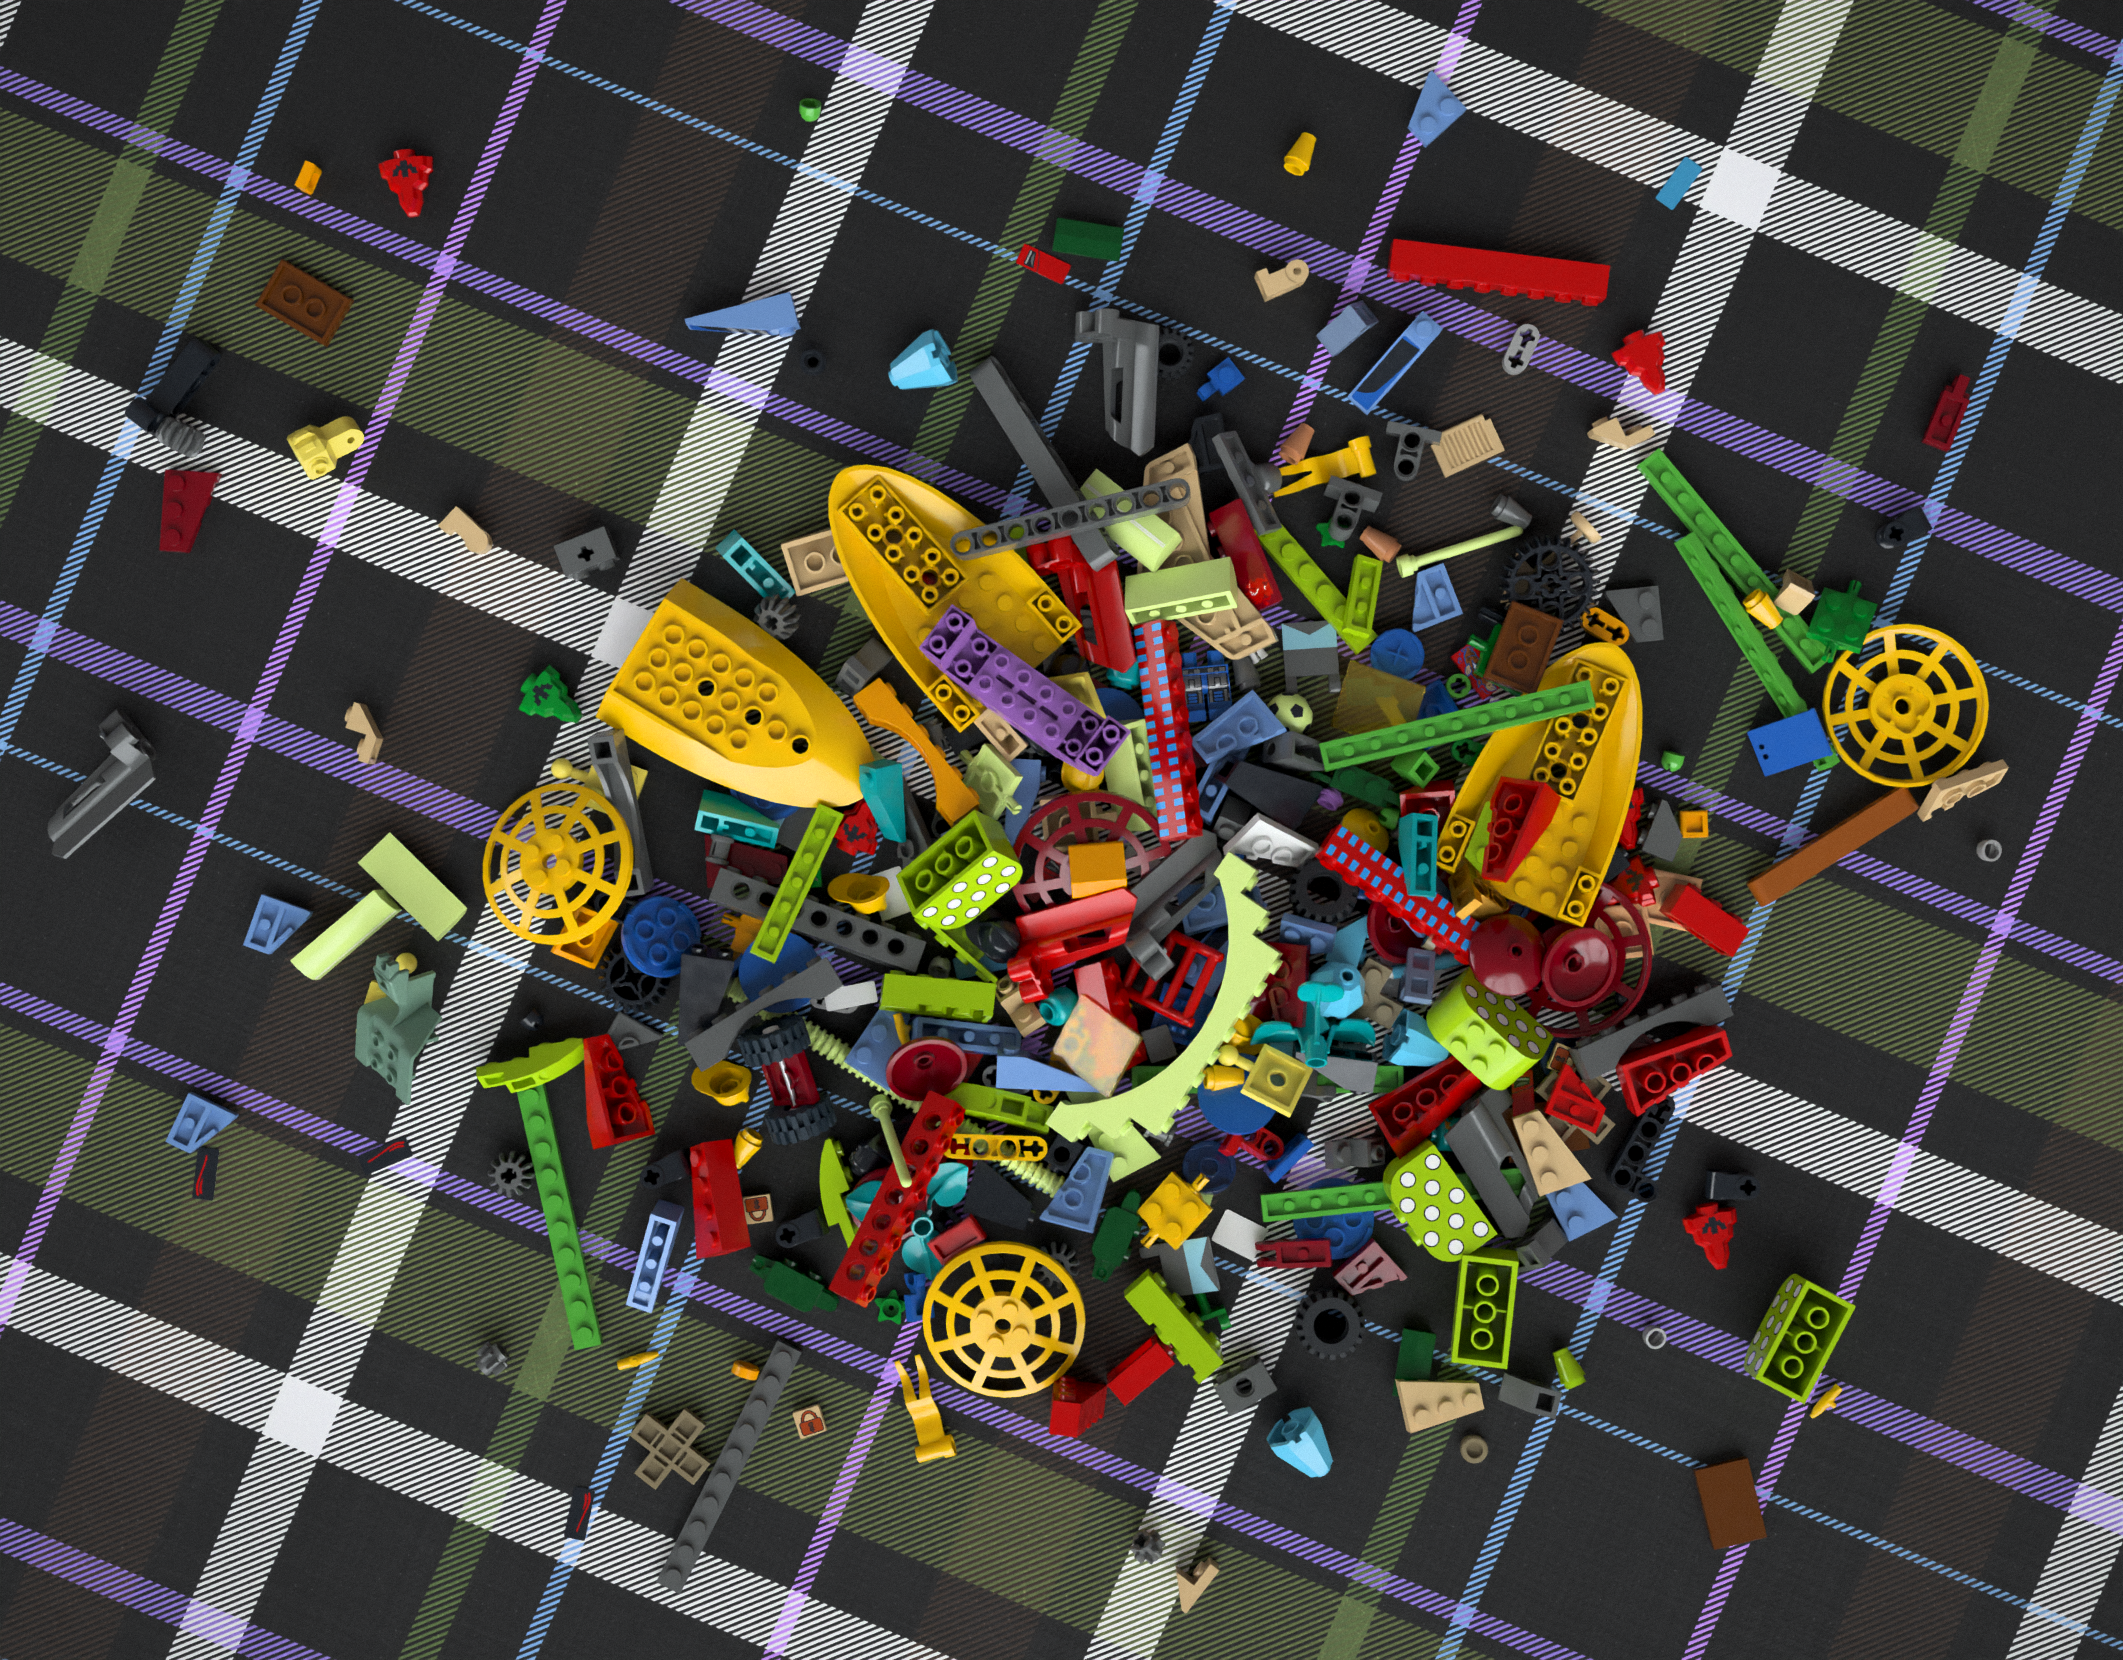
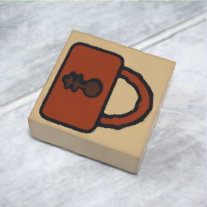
[1546,1042,1576,1073]
[743,1193,774,1225]
[792,1403,827,1439]

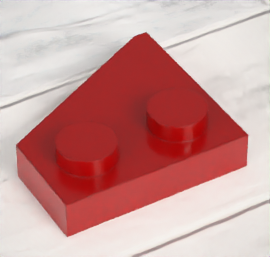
[1543,1063,1606,1134]

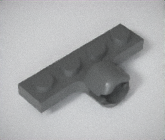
[1212,430,1282,536]

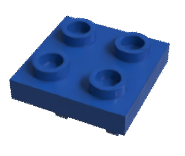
[1150,981,1216,1046]

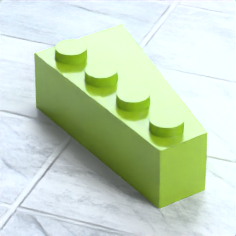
[879,970,996,1024]
[1124,1269,1224,1384]

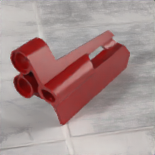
[1026,535,1137,673]
[1007,886,1138,1004]

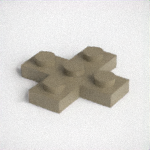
[1334,955,1404,1030]
[1534,1070,1615,1145]
[630,1407,712,1490]

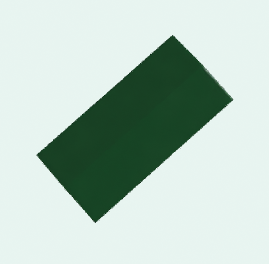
[1052,218,1124,262]
[1392,1326,1436,1397]

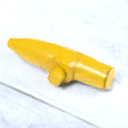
[893,1012,912,1045]
[617,1352,659,1370]
[1810,1384,1842,1418]

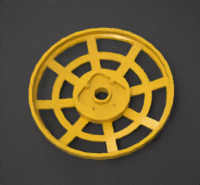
[1822,624,1989,788]
[483,783,633,945]
[922,1241,1086,1398]

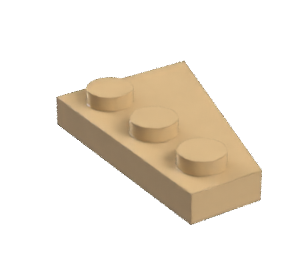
[1917,759,2009,822]
[1395,1379,1484,1433]

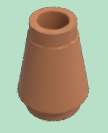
[1279,423,1315,465]
[1360,526,1402,563]

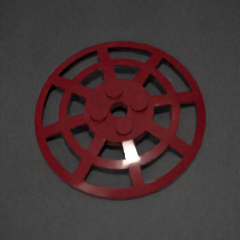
[1012,790,1172,944]
[1503,882,1652,1038]

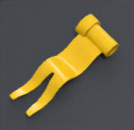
[1273,436,1376,497]
[894,1354,957,1463]

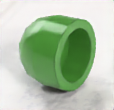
[799,98,821,122]
[1661,750,1685,772]
[1378,807,1400,830]

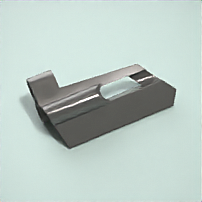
[1075,308,1159,457]
[47,708,157,859]
[1123,829,1222,982]
[1444,1084,1538,1238]

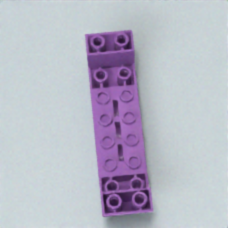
[919,604,1131,776]

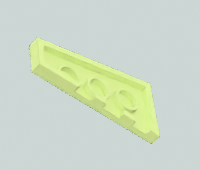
[1066,1073,1161,1183]

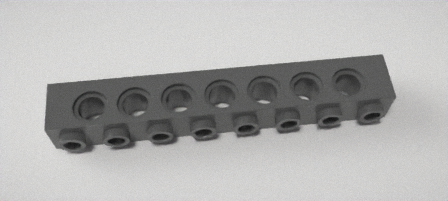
[709,866,926,975]

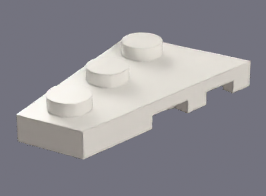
[1222,813,1319,867]

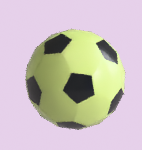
[1267,692,1313,735]

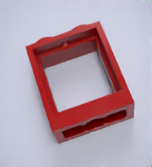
[1107,1333,1175,1406]

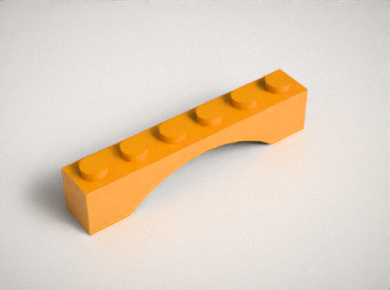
[853,678,980,828]

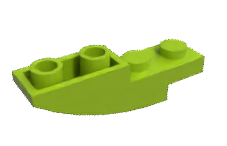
[476,1038,584,1093]
[945,1082,1054,1135]
[820,1136,859,1248]

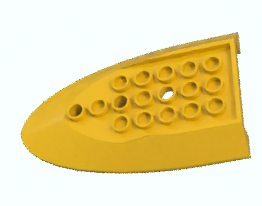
[828,464,1082,733]
[595,578,874,808]
[1437,642,1642,928]

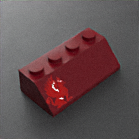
[1206,498,1283,612]

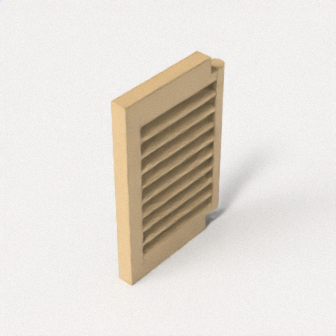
[1431,414,1505,478]

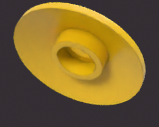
[1342,808,1389,854]

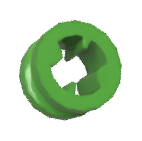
[1445,674,1471,699]

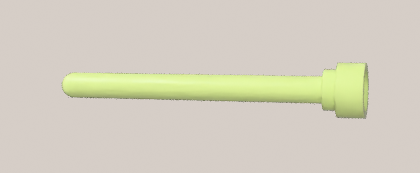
[1396,526,1523,578]
[869,1094,912,1188]

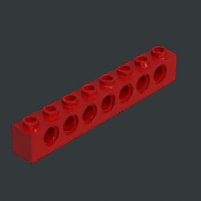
[828,1090,966,1308]

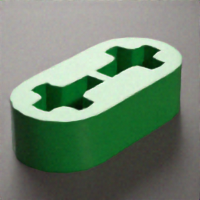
[1450,738,1485,767]

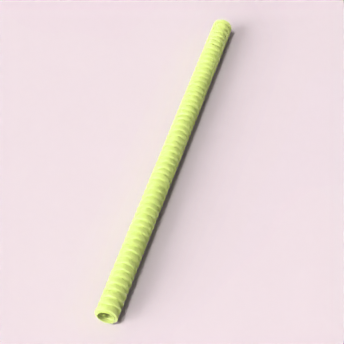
[728,976,1065,1198]

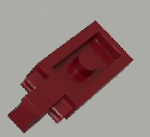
[1921,374,1970,452]

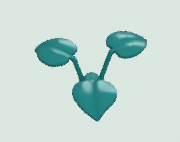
[1250,981,1376,1068]
[846,1162,968,1280]

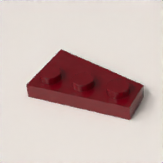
[159,469,222,553]
[705,834,789,888]
[1264,940,1311,1027]

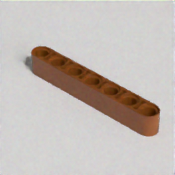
[1746,787,1919,907]

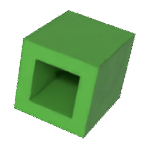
[1390,749,1440,789]

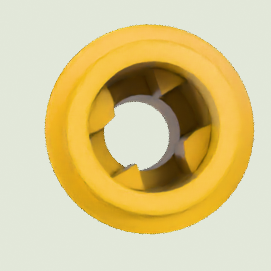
[1284,132,1316,176]
[1743,589,1783,629]
[1203,1064,1245,1091]
[733,1127,763,1169]

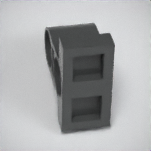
[1386,421,1442,481]
[1324,475,1383,541]
[835,637,894,699]
[1505,1217,1568,1273]

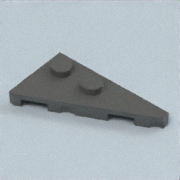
[897,777,934,869]

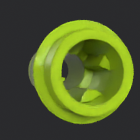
[1553,1347,1586,1390]

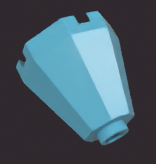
[888,329,958,390]
[1309,961,1365,1020]
[1382,1008,1452,1066]
[1266,1407,1333,1477]

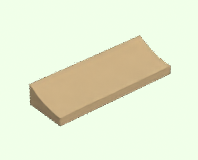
[781,528,901,596]

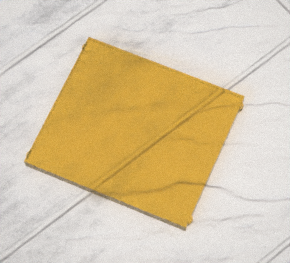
[1331,660,1426,735]
[1050,994,1143,1098]

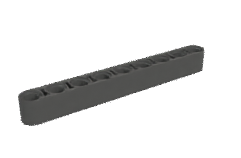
[969,355,1120,572]
[950,478,1191,561]

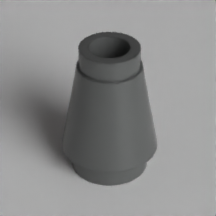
[1490,494,1532,529]
[1232,656,1261,693]

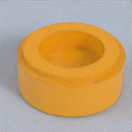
[731,1360,760,1380]

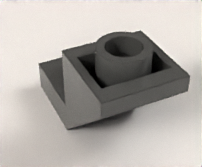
[1324,1137,1386,1169]

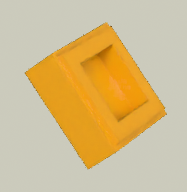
[295,161,322,195]
[1678,810,1708,838]

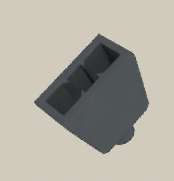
[1258,731,1325,773]

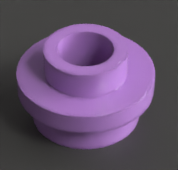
[1317,787,1344,811]

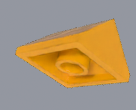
[1068,841,1127,898]
[551,903,619,969]

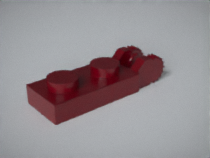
[1255,1237,1333,1269]

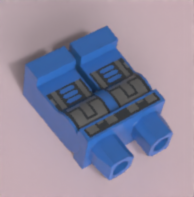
[1181,650,1232,722]

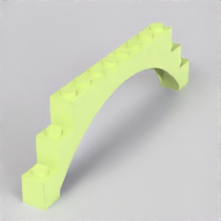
[1045,852,1283,1142]

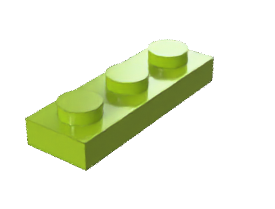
[1341,554,1383,639]

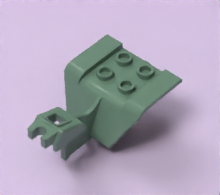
[355,952,442,1105]

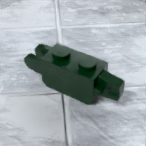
[1309,765,1400,808]
[1091,1188,1143,1282]
[749,1253,840,1312]

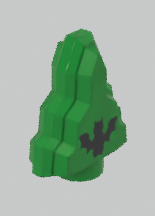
[519,665,583,723]

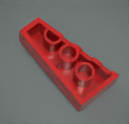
[1074,956,1148,1080]
[1615,1024,1733,1117]
[1367,1056,1482,1160]
[690,1139,751,1259]
[1049,1375,1107,1438]

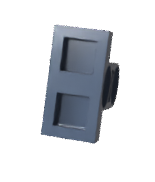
[1316,300,1379,357]
[1397,947,1436,1006]

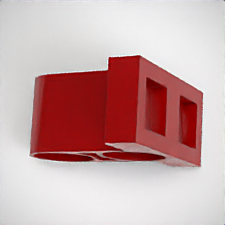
[1218,1128,1284,1161]

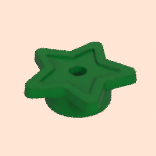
[1316,516,1348,548]
[875,1290,905,1325]

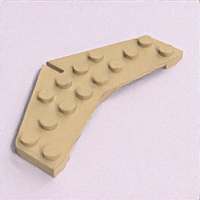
[1137,443,1278,660]

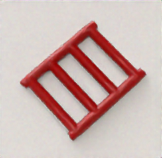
[1122,929,1225,1028]

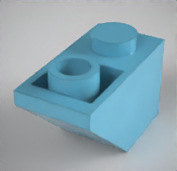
[1323,915,1369,968]

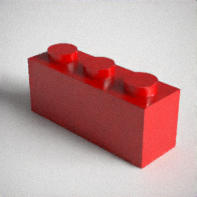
[1659,883,1750,957]

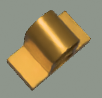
[1448,863,1509,923]

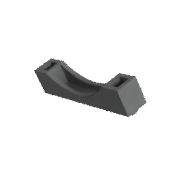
[587,728,655,897]
[684,956,844,1072]
[1568,982,1733,1080]

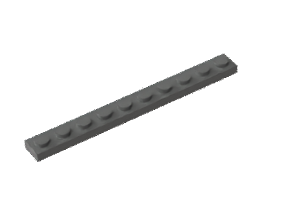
[656,1339,802,1594]

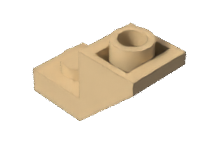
[1587,416,1655,450]
[345,702,383,764]
[995,974,1046,1038]

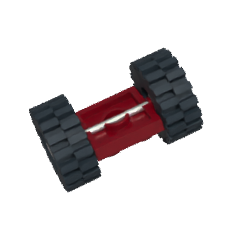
[737,1014,837,1145]

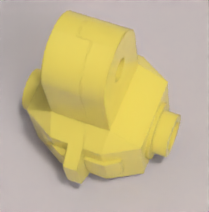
[287,416,364,480]

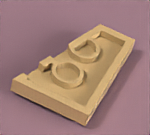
[1512,1109,1592,1196]

